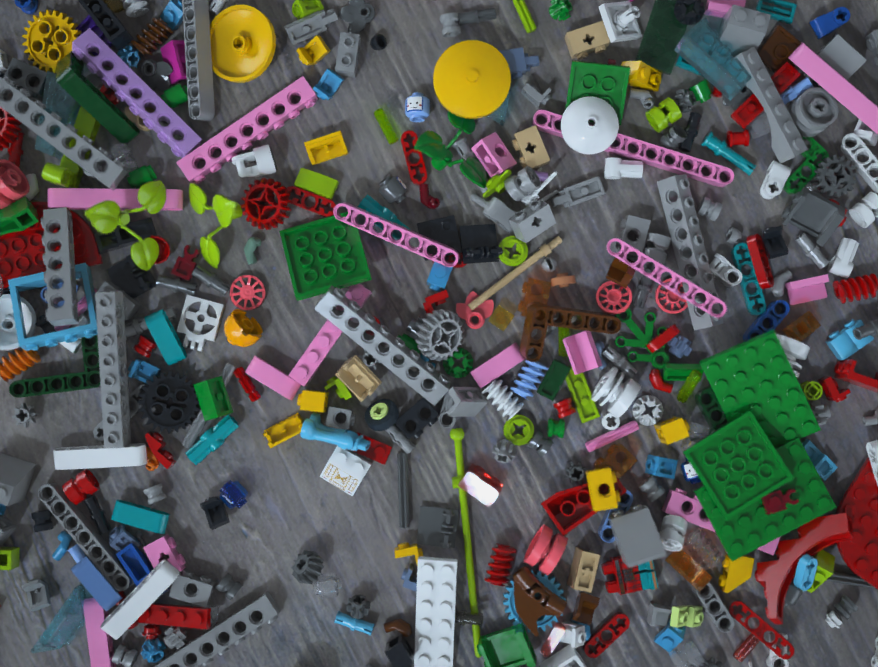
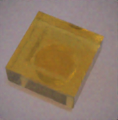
[488,305,514,332]

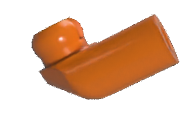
[146,446,159,471]

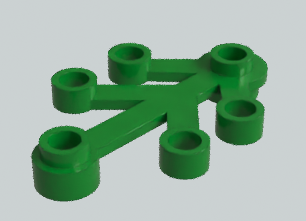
[614,308,670,369]

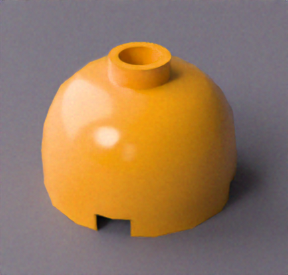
[224,309,263,347]

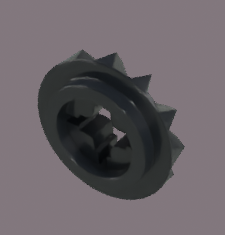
[674,0,705,25]

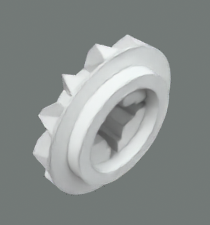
[632,395,664,426]

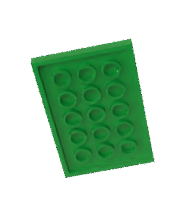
[699,329,821,448]
[694,437,837,562]

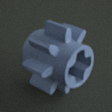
[668,335,693,359]

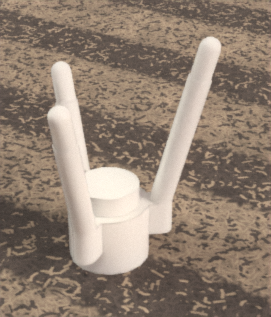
[521,167,558,207]

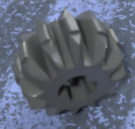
[291,550,324,584]

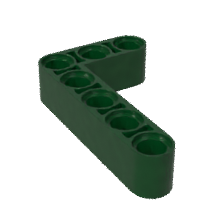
[56,51,140,145]
[9,334,101,398]
[695,385,729,432]

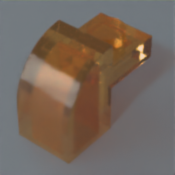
[782,310,821,342]

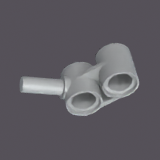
[470,193,516,233]

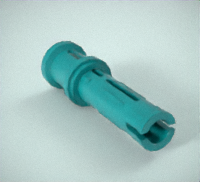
[701,131,756,176]

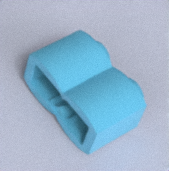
[826,319,874,361]

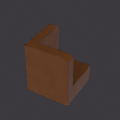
[606,257,636,288]
[572,592,600,625]

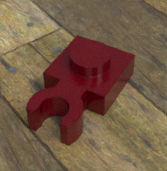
[171,245,200,281]
[761,489,799,515]

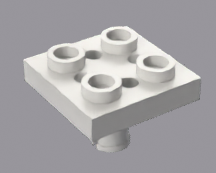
[599,1,642,43]

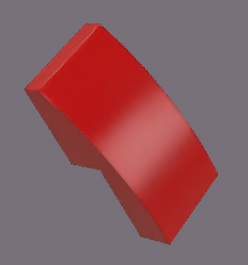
[145,432,176,469]

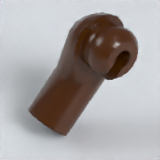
[384,619,412,637]

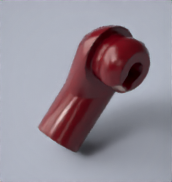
[419,184,440,209]

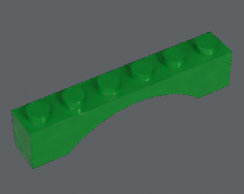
[0,196,39,236]

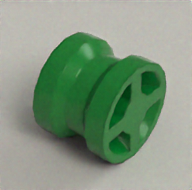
[547,418,565,438]

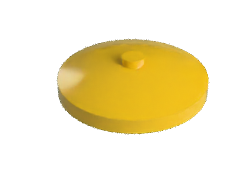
[210,5,276,83]
[433,40,511,119]

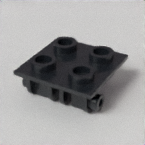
[417,215,462,261]
[459,224,503,264]
[106,254,156,299]

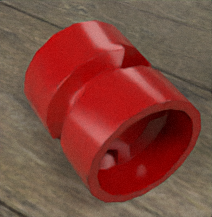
[62,469,100,505]

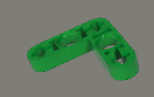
[784,137,829,194]

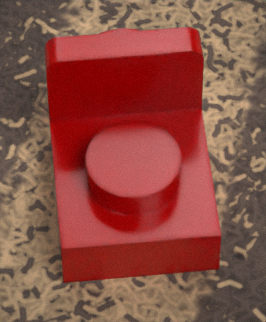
[423,290,449,314]
[818,376,851,402]

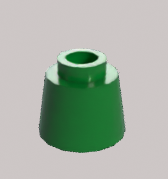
[688,78,712,103]

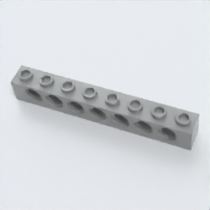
[0,76,128,190]
[657,174,724,330]
[314,286,451,406]
[95,290,131,448]
[152,591,280,667]

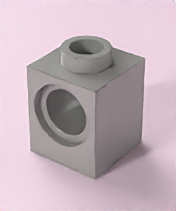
[326,406,356,429]

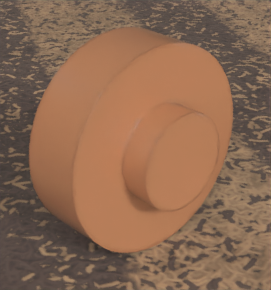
[550,273,576,288]

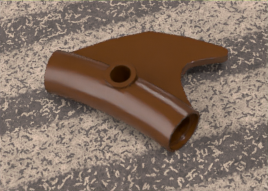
[512,566,567,637]

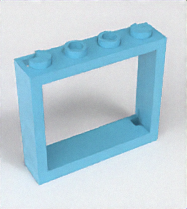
[8,263,98,351]

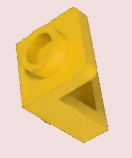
[296,35,331,65]
[394,542,424,566]

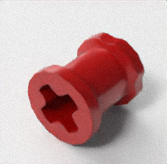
[726,129,750,147]

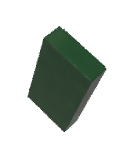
[537,358,572,401]

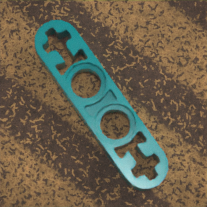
[731,243,766,315]

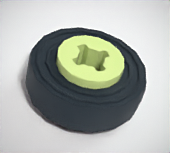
[365,399,399,431]

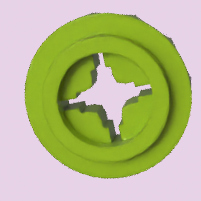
[499,236,528,267]
[503,415,534,446]

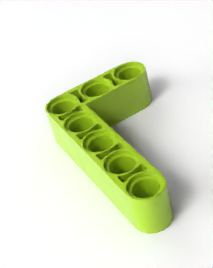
[42,106,101,188]

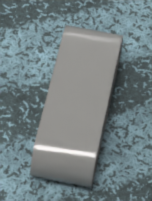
[692,579,734,633]

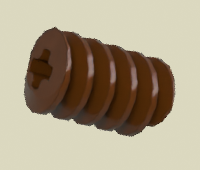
[131,16,174,58]

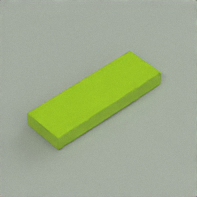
[565,366,600,423]

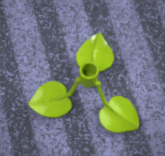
[84,180,166,271]
[189,183,243,269]

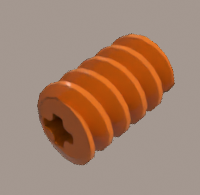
[0,348,41,382]

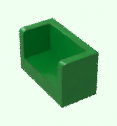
[194,376,233,421]

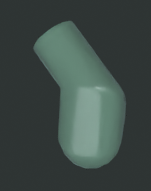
[244,237,261,265]

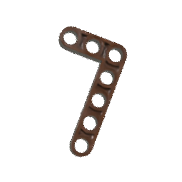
[520,303,621,362]

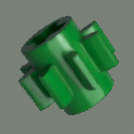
[549,0,573,21]

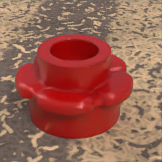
[142,624,161,639]

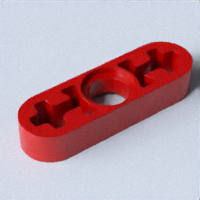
[401,130,427,186]
[285,186,336,217]
[747,233,774,289]
[583,612,630,658]

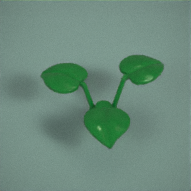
[414,111,487,188]

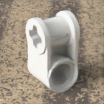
[760,160,792,199]
[709,253,742,287]

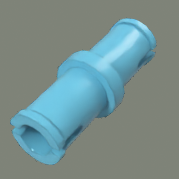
[334,611,375,636]

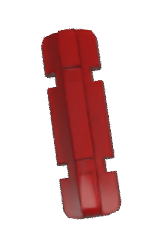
[233,367,261,402]

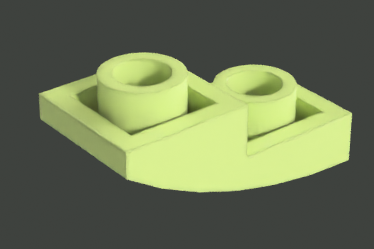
[670,605,704,628]

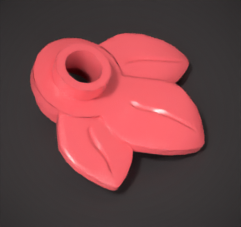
[456,291,494,329]

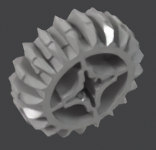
[415,309,465,361]

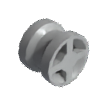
[143,483,167,505]

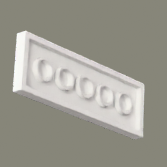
[414,556,458,667]

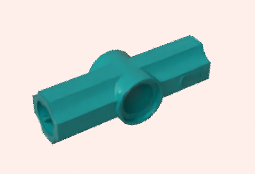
[358,194,411,240]
[185,414,240,465]

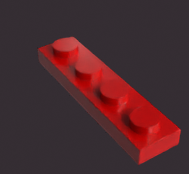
[730,62,801,129]
[137,603,211,629]

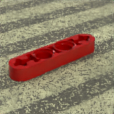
[729,600,794,659]

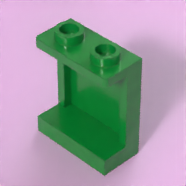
[477,623,537,667]

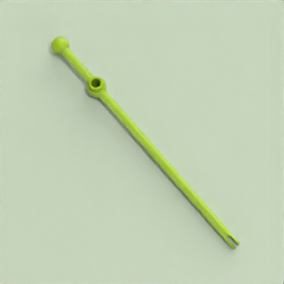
[450,428,481,658]

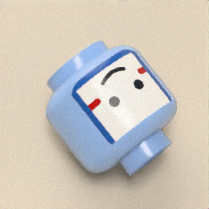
[405,92,430,122]

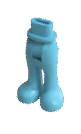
[300,412,371,451]

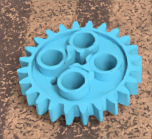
[503,569,566,633]

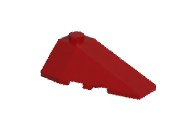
[541,476,627,536]

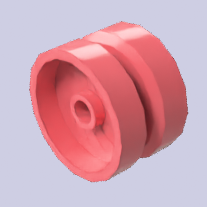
[0,159,30,209]
[523,524,568,575]

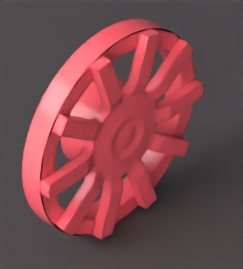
[230,275,266,310]
[655,278,688,314]
[596,281,632,315]

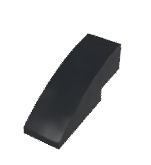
[94,217,157,254]

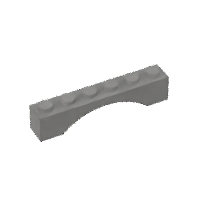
[727,46,808,163]

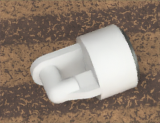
[232,144,278,178]

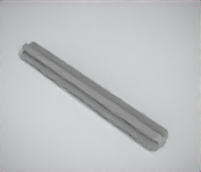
[182,363,236,449]

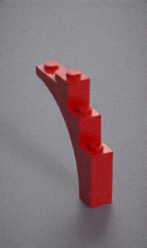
[755,513,854,625]

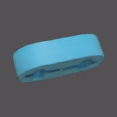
[794,554,818,591]

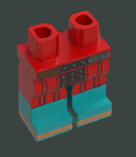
[601,556,659,595]

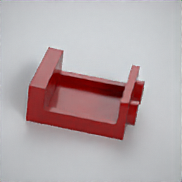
[834,359,878,393]

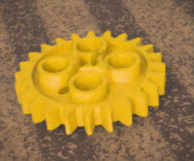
[22,10,82,73]

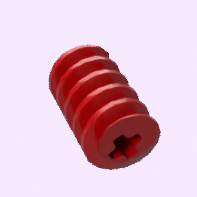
[833,273,878,304]
[484,543,517,587]

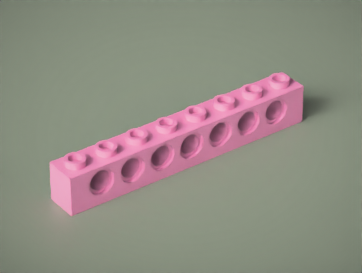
[176,76,318,184]

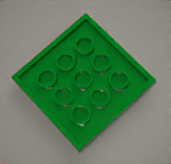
[279,211,372,301]
[683,410,794,520]

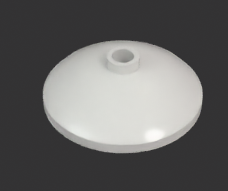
[561,96,619,155]
[0,294,37,351]

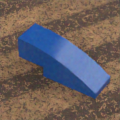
[116,543,170,598]

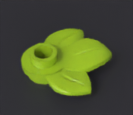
[483,169,512,198]

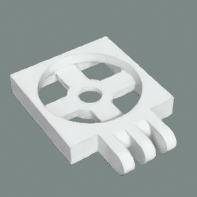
[177,295,225,352]

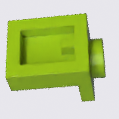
[292,0,324,20]
[324,376,354,400]

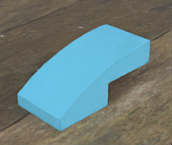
[802,439,838,481]

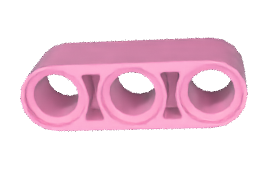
[470,342,525,388]
[245,356,301,401]

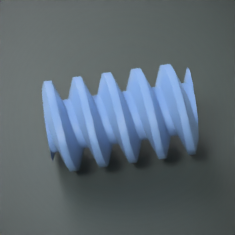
[510,360,549,401]

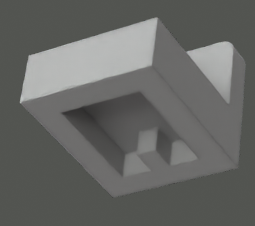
[521,83,552,108]

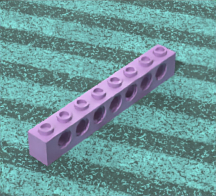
[72,28,202,158]

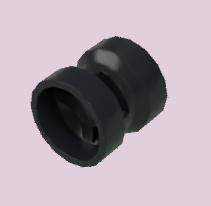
[31,509,54,532]

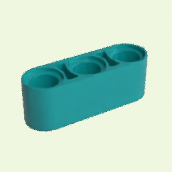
[144,309,187,366]
[111,500,170,534]

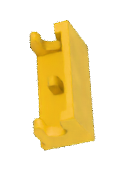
[304,131,348,166]
[263,413,303,449]

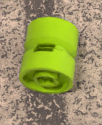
[645,97,682,133]

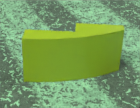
[294,168,339,199]

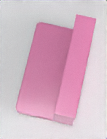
[704,0,746,18]
[785,274,829,305]
[563,331,603,375]

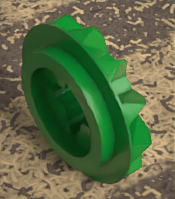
[443,347,473,378]

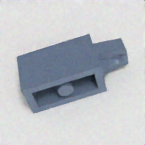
[500,47,540,79]

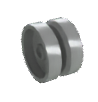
[787,88,839,137]

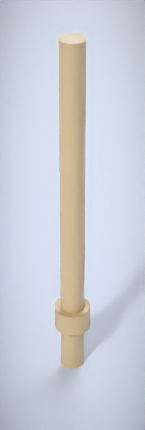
[468,236,563,311]

